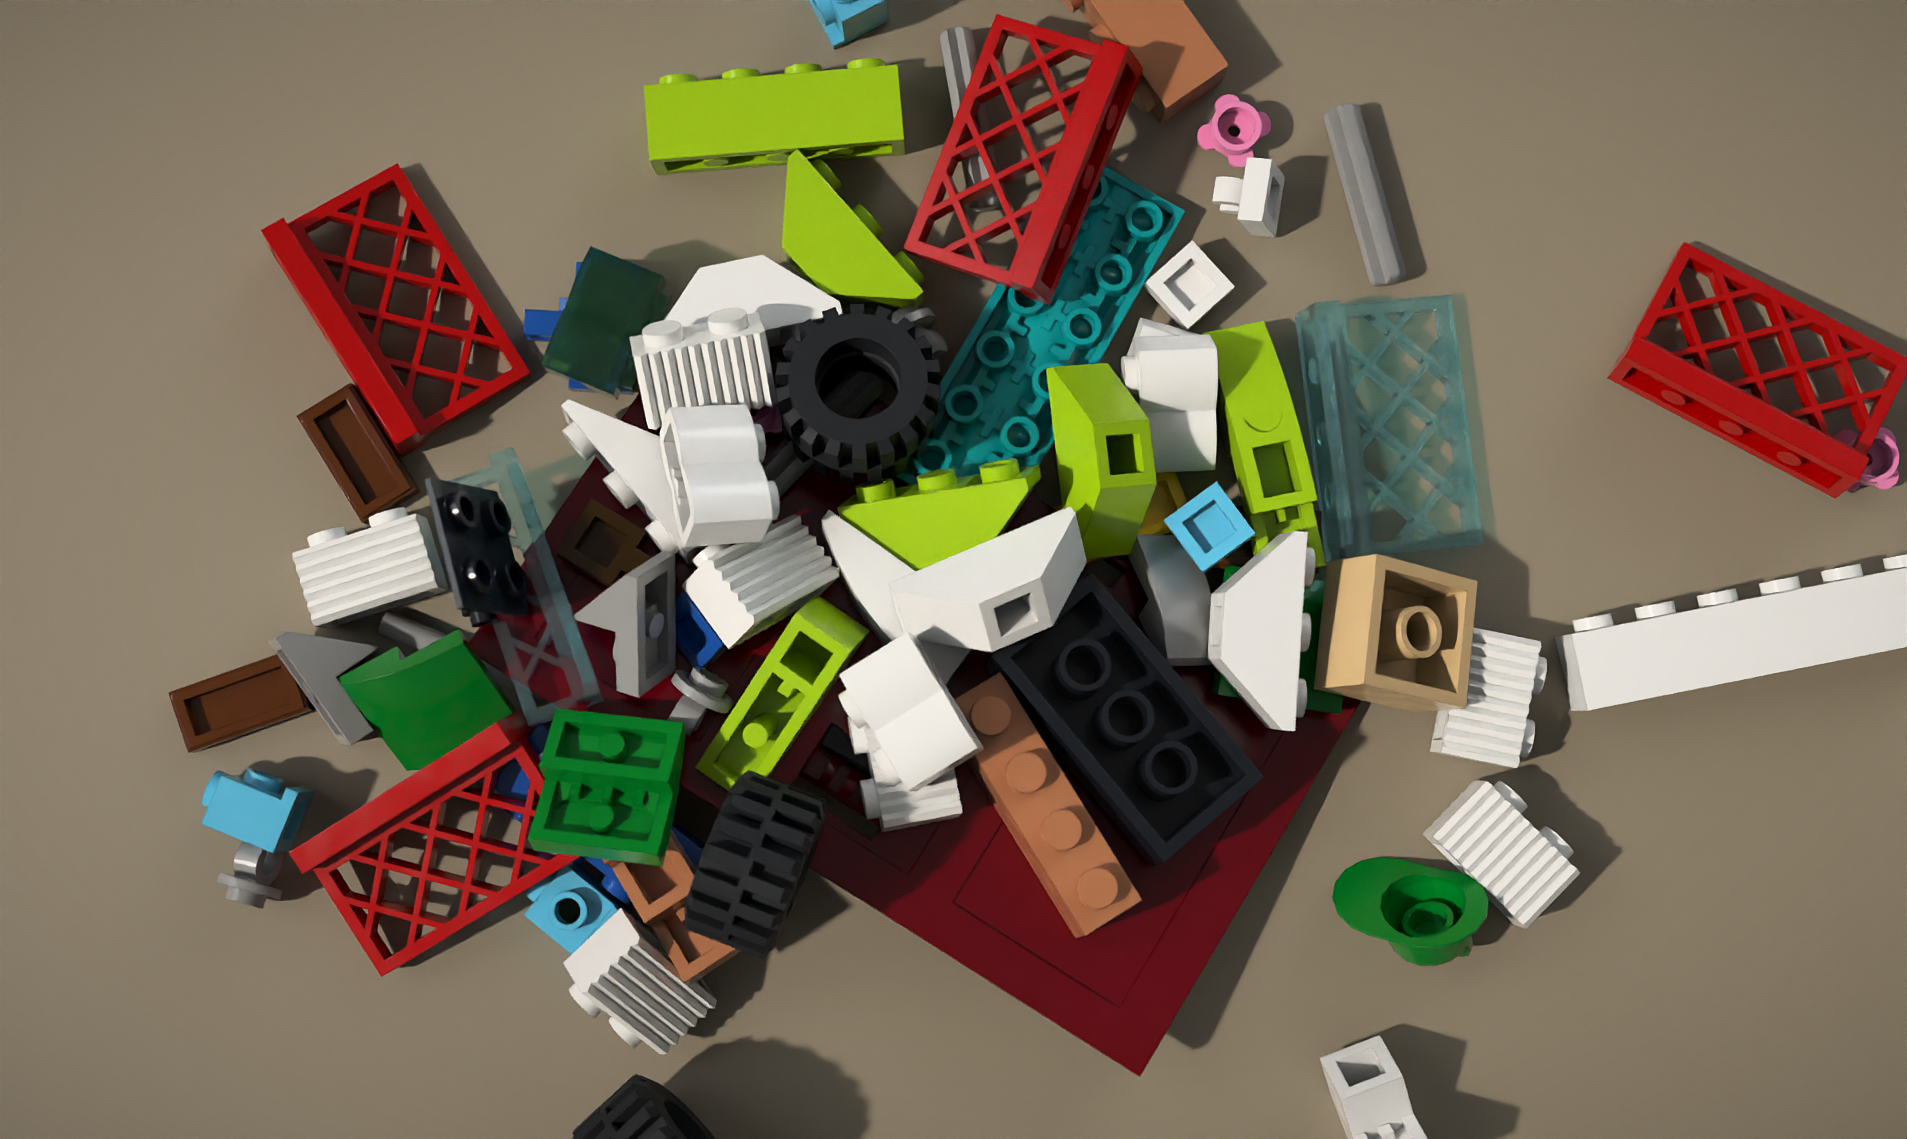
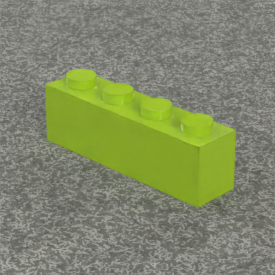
[644,58,905,175]

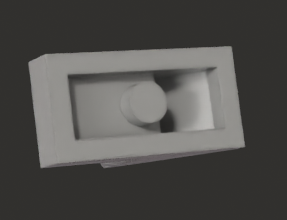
[574,550,676,698]
[268,631,378,746]

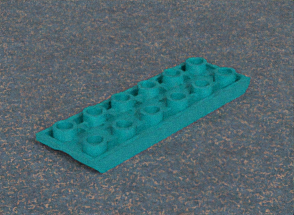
[888,166,1185,485]

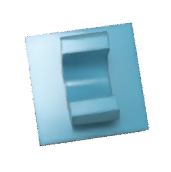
[1164,481,1255,574]

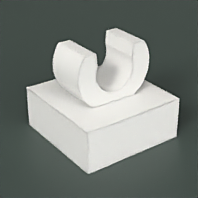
[1212,157,1285,238]

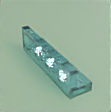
[450,447,605,727]

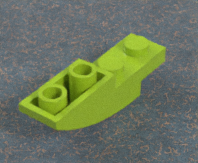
[1201,321,1326,568]

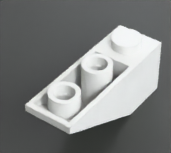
[561,399,709,566]

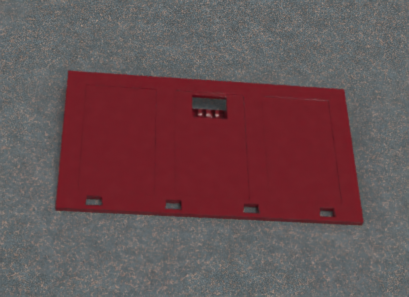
[469,344,1361,1077]

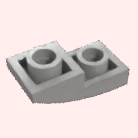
[1127,535,1212,666]

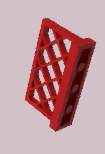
[903,14,1143,305]
[261,163,531,458]
[1607,242,1907,499]
[288,709,580,977]

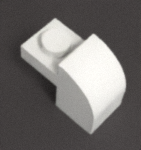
[1320,1035,1427,1139]

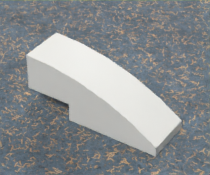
[820,510,971,685]

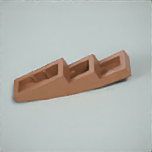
[540,753,741,985]

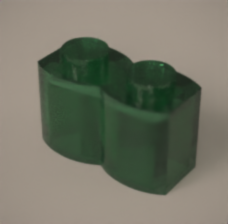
[541,246,672,400]

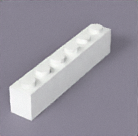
[1555,554,1907,711]

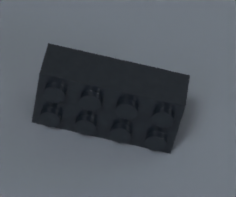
[985,573,1264,867]

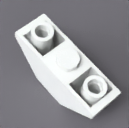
[665,255,843,353]
[888,506,1087,652]
[1207,531,1315,731]

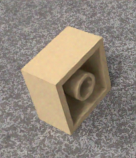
[1314,554,1478,713]

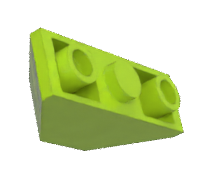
[782,149,925,310]
[1046,363,1157,559]
[837,458,1041,571]

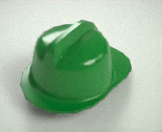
[1332,857,1489,966]

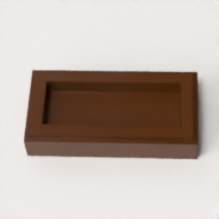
[297,383,421,525]
[168,654,315,753]

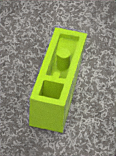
[695,594,870,791]

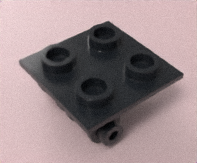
[425,478,529,627]

